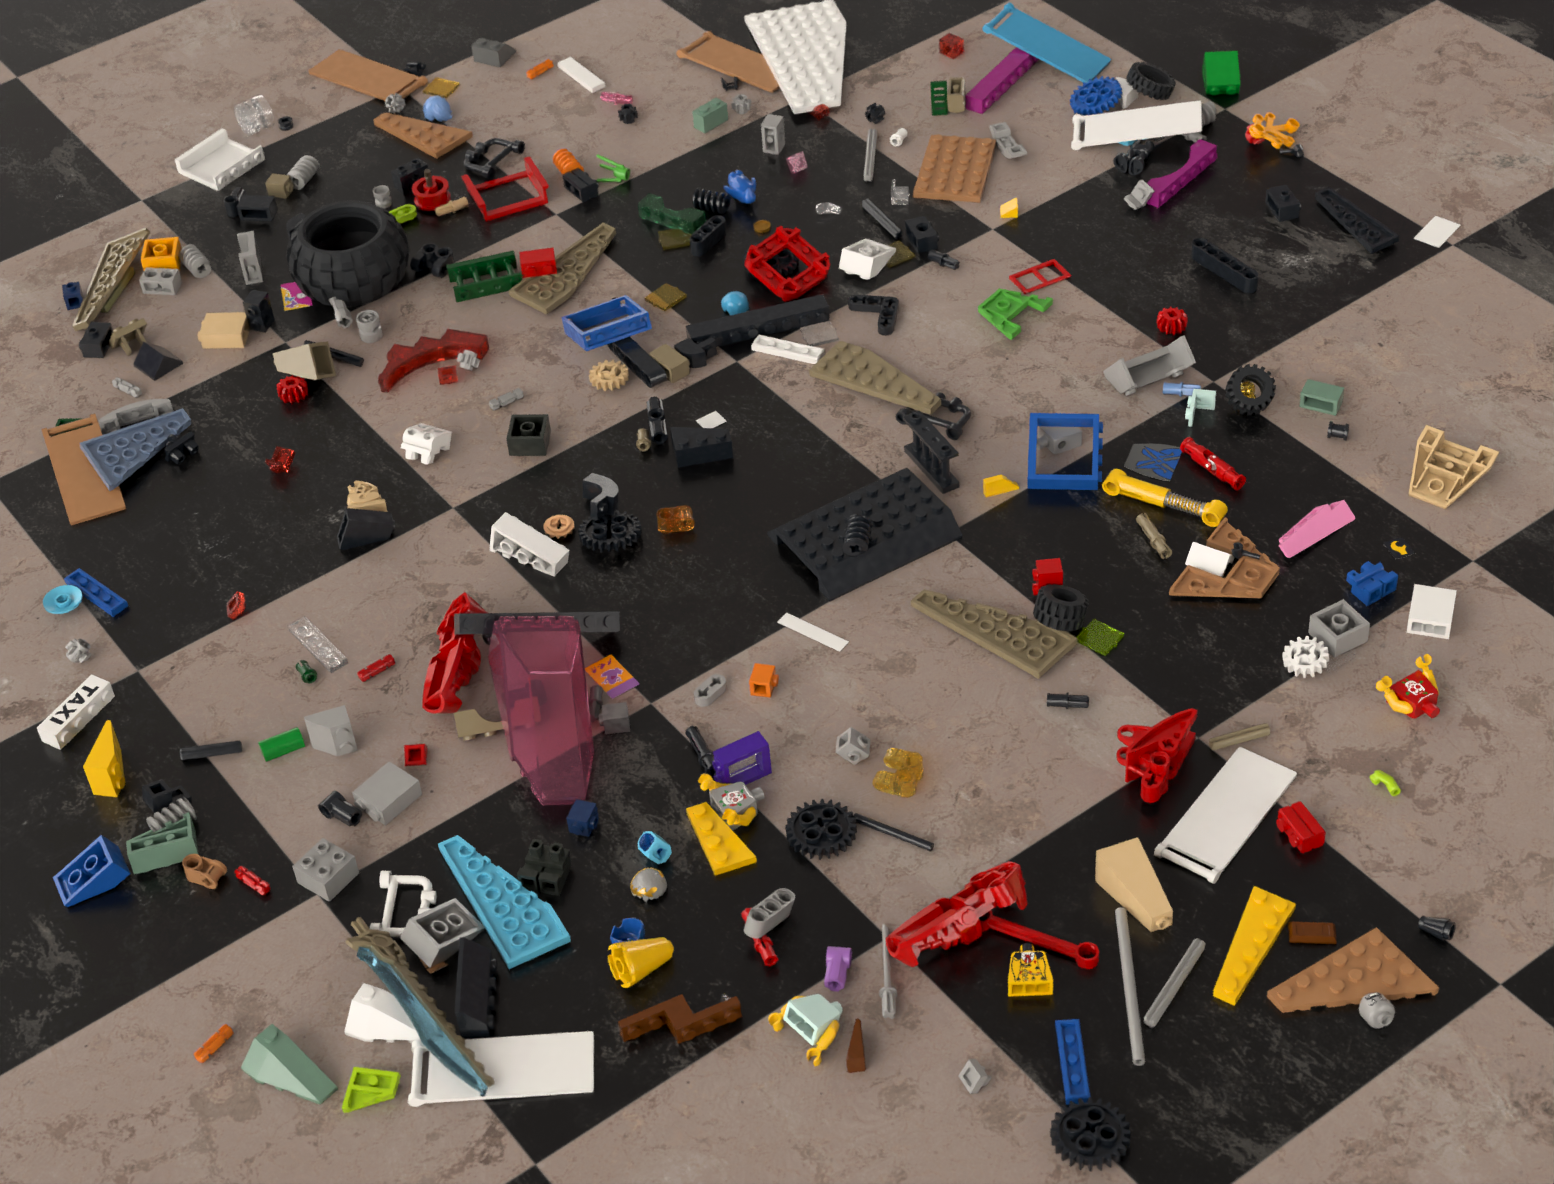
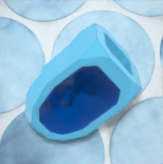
[638,831,672,864]

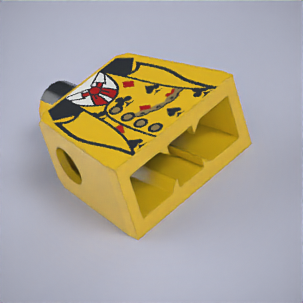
[1008,943,1053,997]

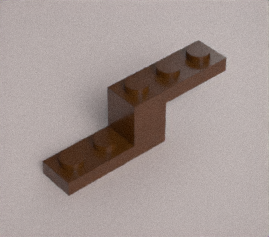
[618,994,742,1044]

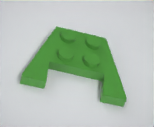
[978,288,1053,340]

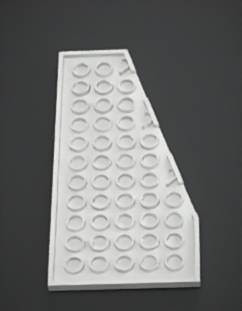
[745,0,846,114]

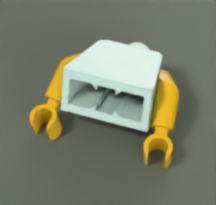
[768,994,842,1066]

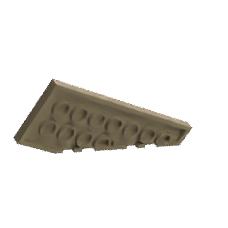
[509,223,616,314]
[809,341,941,415]
[911,589,1077,679]

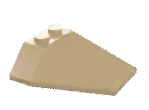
[1409,425,1499,509]

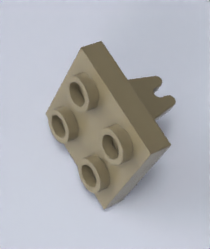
[109,318,147,356]

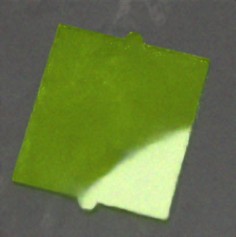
[1076,619,1124,656]

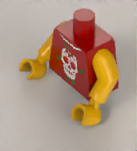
[1376,654,1440,719]

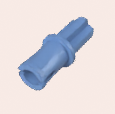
[1163,382,1201,397]

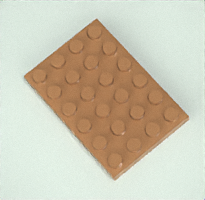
[913,134,996,203]

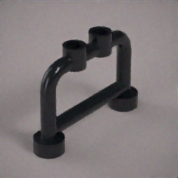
[464,138,525,179]
[896,392,971,440]

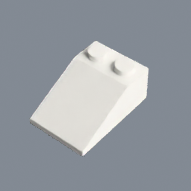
[839,239,896,279]

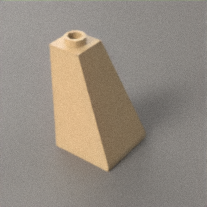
[1095,837,1173,932]

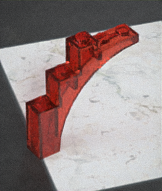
[378,329,489,393]

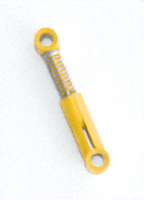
[1102,469,1228,527]

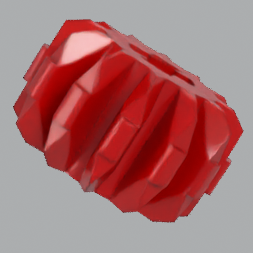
[1157,307,1188,335]
[277,375,308,404]

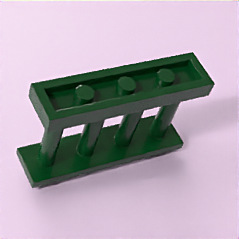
[446,250,523,303]

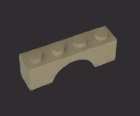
[454,697,541,741]

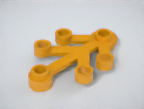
[1249,112,1300,149]

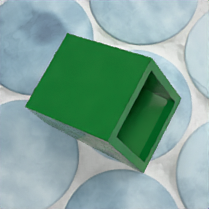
[1202,51,1240,95]

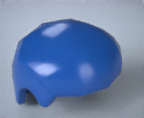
[610,918,645,944]

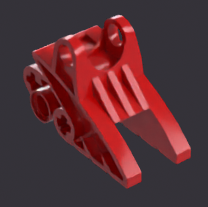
[1116,708,1198,803]

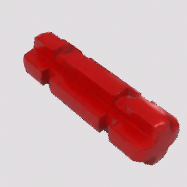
[357,654,395,682]
[234,866,271,895]

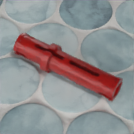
[741,908,778,966]

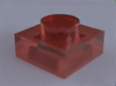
[438,365,458,385]
[227,591,246,620]

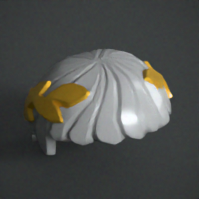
[630,868,667,902]

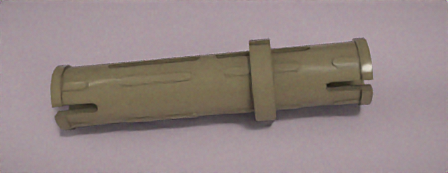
[1136,513,1172,559]

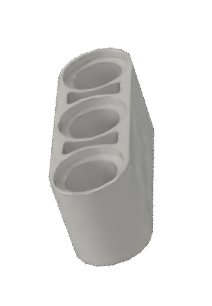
[744,888,795,938]

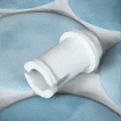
[890,128,908,146]

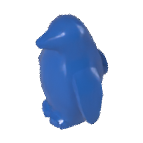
[724,170,757,204]

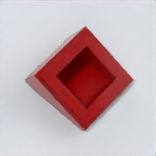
[404,744,427,767]

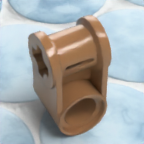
[182,854,227,889]

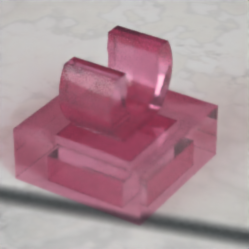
[786,152,808,174]

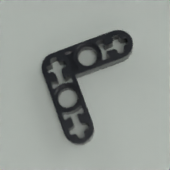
[848,295,899,336]

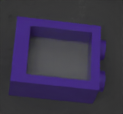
[712,731,772,785]

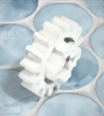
[1283,636,1329,678]

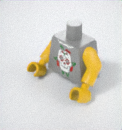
[698,773,765,831]

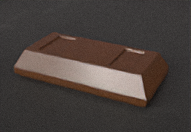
[1288,922,1337,944]

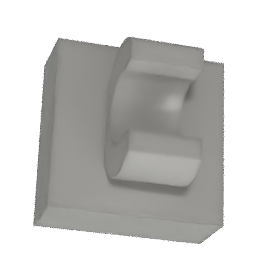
[958,1059,992,1094]

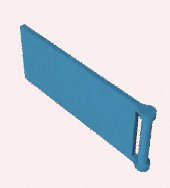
[982,3,1111,83]

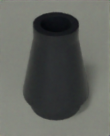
[1418,915,1456,941]

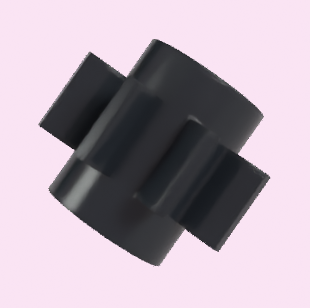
[865,102,885,124]
[618,104,638,124]

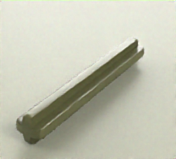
[100,267,135,313]

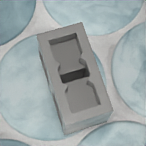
[139,267,182,295]

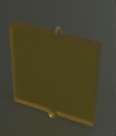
[423,77,460,99]
[658,227,691,250]
[886,241,915,268]
[644,283,687,311]

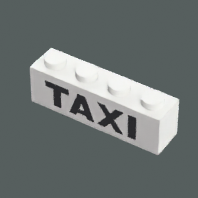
[37,674,115,750]

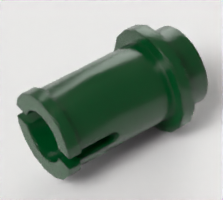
[295,660,317,684]

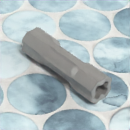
[329,297,353,329]

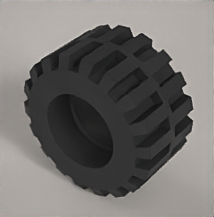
[1225,364,1276,415]
[1033,584,1089,631]

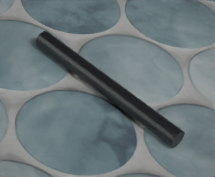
[853,813,934,852]

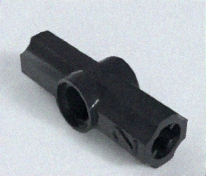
[646,396,668,445]

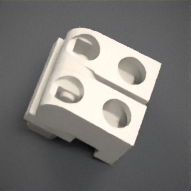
[401,423,452,464]

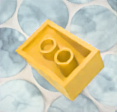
[83,720,125,797]

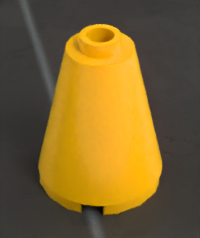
[608,937,674,988]

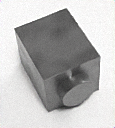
[599,702,630,734]

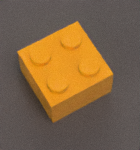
[141,237,182,271]

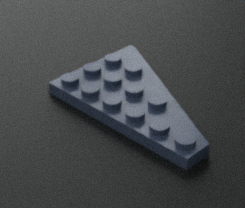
[80,408,191,491]

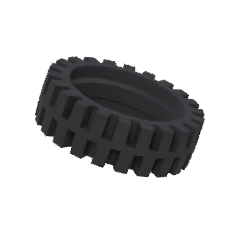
[1126,62,1176,100]

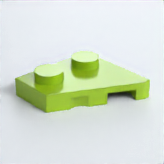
[341,1067,401,1113]

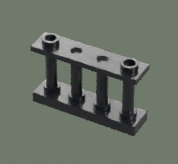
[903,410,960,494]

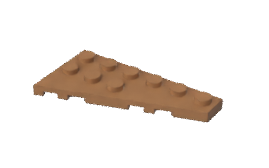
[373,112,473,159]

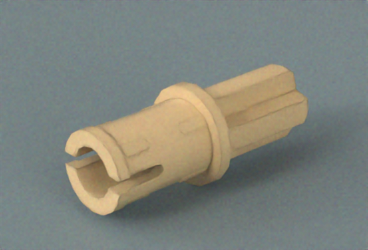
[435,197,469,216]

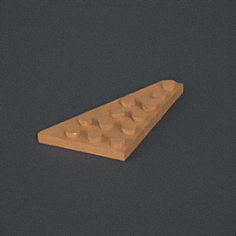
[1267,927,1439,1013]

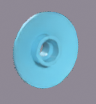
[43,585,83,614]

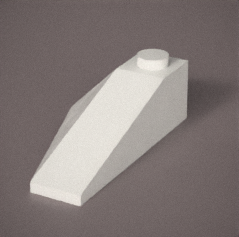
[345,983,442,1043]

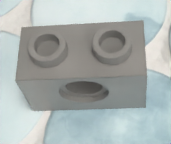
[761,114,785,155]

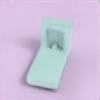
[1185,389,1216,427]

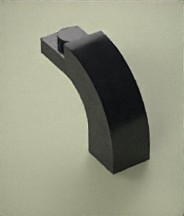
[583,473,618,520]

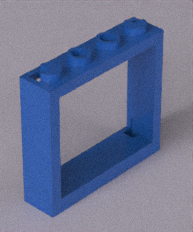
[561,295,652,351]
[1027,413,1103,490]

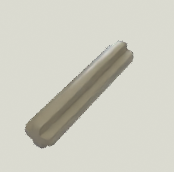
[1209,723,1270,751]

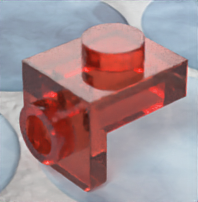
[265,446,295,473]

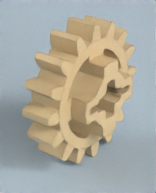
[589,360,629,391]

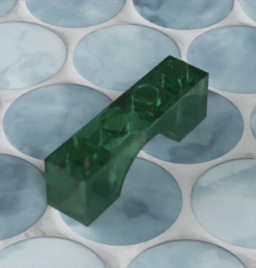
[638,193,706,235]

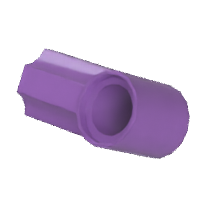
[824,946,852,991]

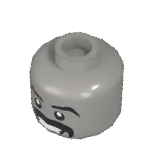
[1359,992,1395,1028]

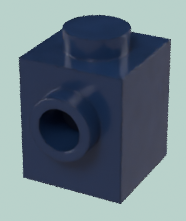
[62,281,84,310]
[566,799,599,837]

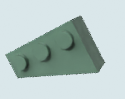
[126,812,199,874]

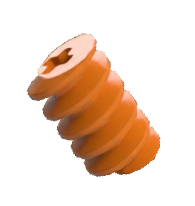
[553,149,584,175]

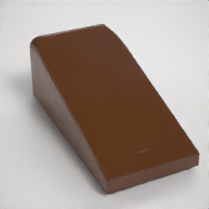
[846,1019,866,1073]

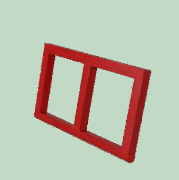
[1009,259,1071,294]

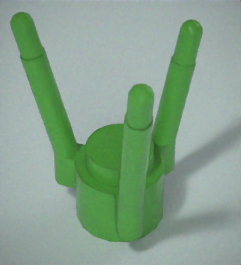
[596,154,630,183]

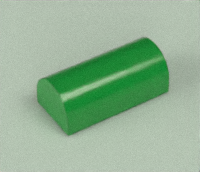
[258,727,305,762]

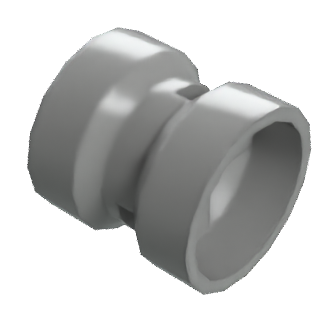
[373,185,392,208]

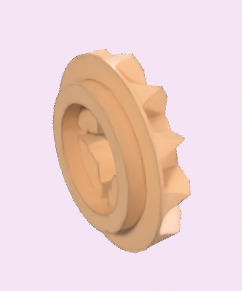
[543,515,575,539]

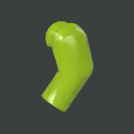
[1370,770,1401,796]

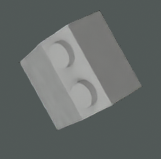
[400,898,485,968]

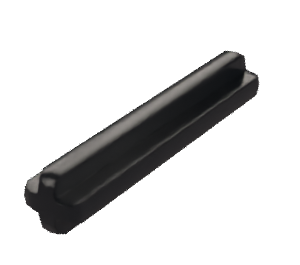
[180,740,242,760]

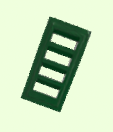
[930,80,948,116]

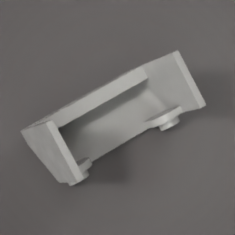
[1103,335,1196,396]

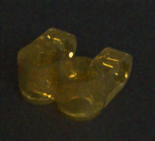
[872,748,924,798]

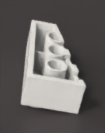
[490,512,569,576]

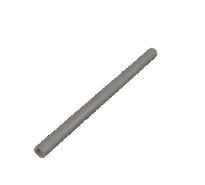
[1115,907,1145,1066]

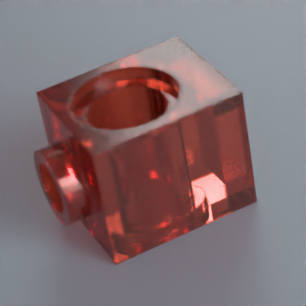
[939,33,964,59]

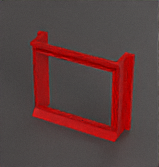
[461,156,549,222]

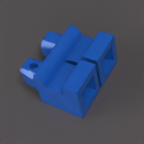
[1346,561,1398,606]

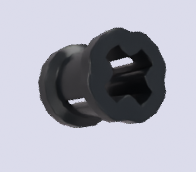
[1327,421,1350,441]

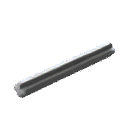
[864,129,877,182]
[1144,938,1205,1027]

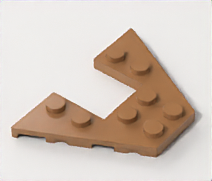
[1169,517,1280,598]

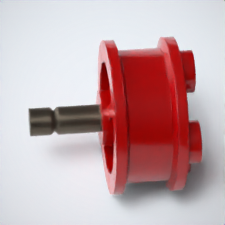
[412,169,451,211]

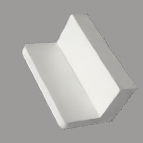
[1185,542,1234,577]

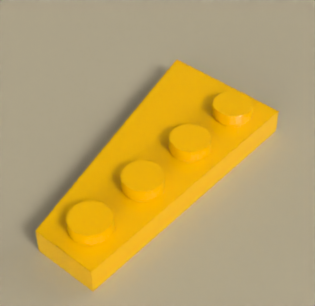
[686,802,757,876]

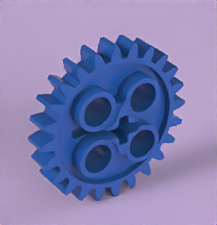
[1069,76,1123,116]

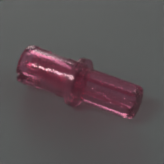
[601,91,633,105]

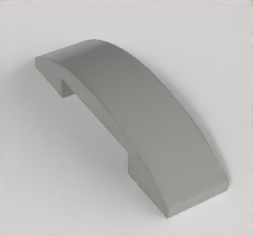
[989,122,1027,159]
[98,399,173,435]

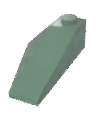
[241,1024,338,1104]

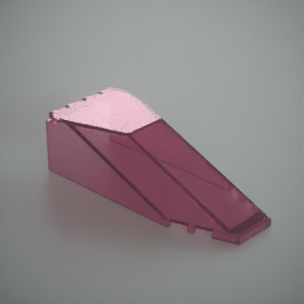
[488,616,594,805]

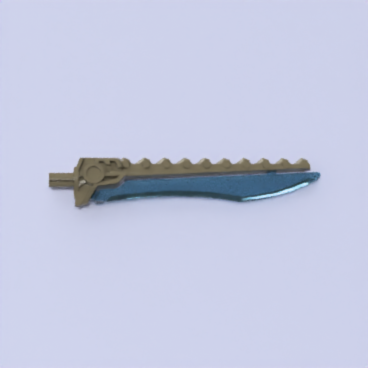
[346,917,495,1097]

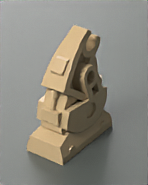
[347,480,387,512]

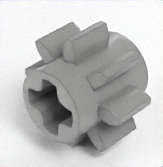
[385,93,405,114]
[731,94,752,114]
[457,350,480,371]
[65,638,92,663]

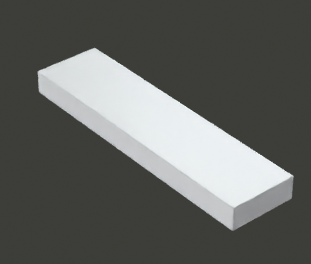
[558,57,605,93]
[751,335,825,364]

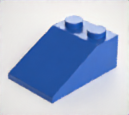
[53,835,130,907]

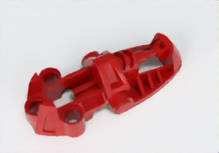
[423,592,488,714]
[886,861,1028,967]

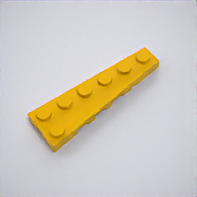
[1213,886,1296,1006]

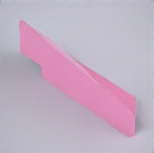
[1279,500,1355,558]

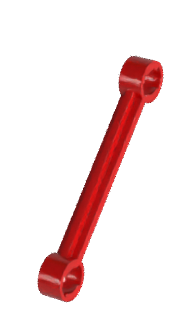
[980,910,1099,969]

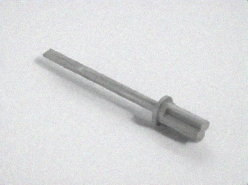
[879,924,897,1019]

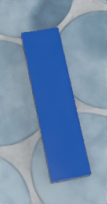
[64,568,128,617]
[1055,1019,1090,1105]

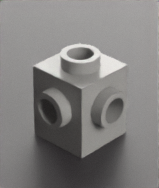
[836,727,870,765]

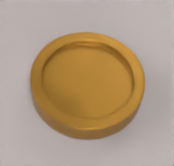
[754,220,771,233]

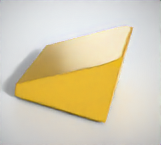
[1000,198,1018,218]

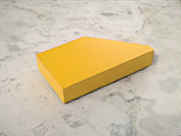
[983,474,1019,497]

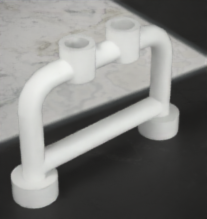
[370,871,437,937]

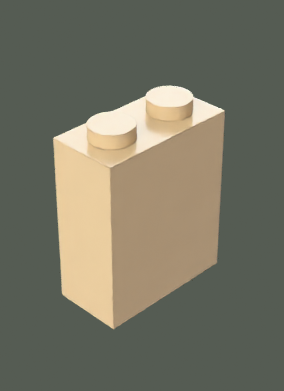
[198,312,250,349]

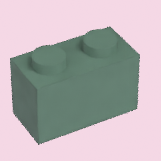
[692,98,729,133]
[1299,379,1344,416]

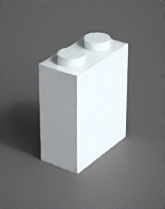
[1406,584,1457,639]

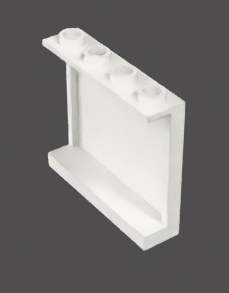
[175,128,265,191]

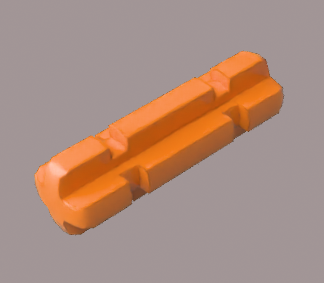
[526,59,554,79]
[194,1024,234,1063]

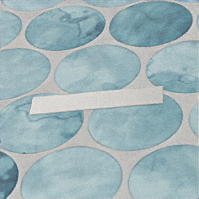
[777,613,849,652]

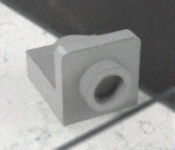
[1124,180,1154,210]

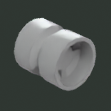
[356,310,383,343]

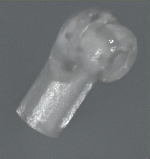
[816,202,842,215]

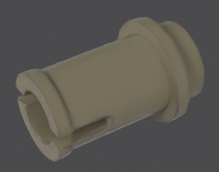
[636,428,651,451]

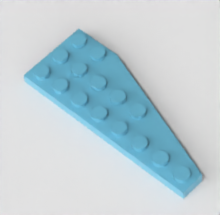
[438,835,571,969]

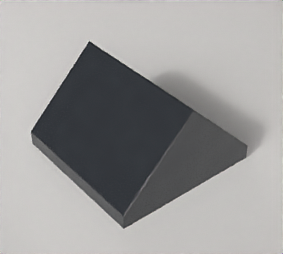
[133,341,183,381]

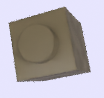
[265,173,294,199]

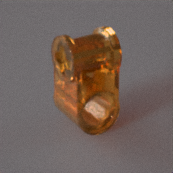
[657,505,695,533]

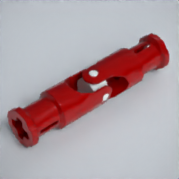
[1180,437,1246,490]

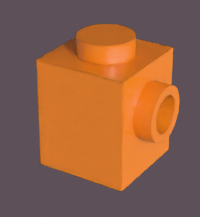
[749,663,779,698]

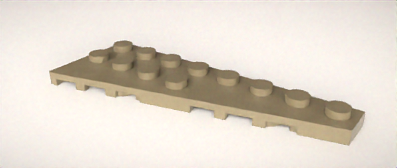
[72,227,150,332]

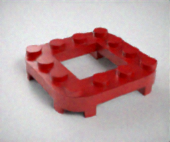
[744,226,830,302]

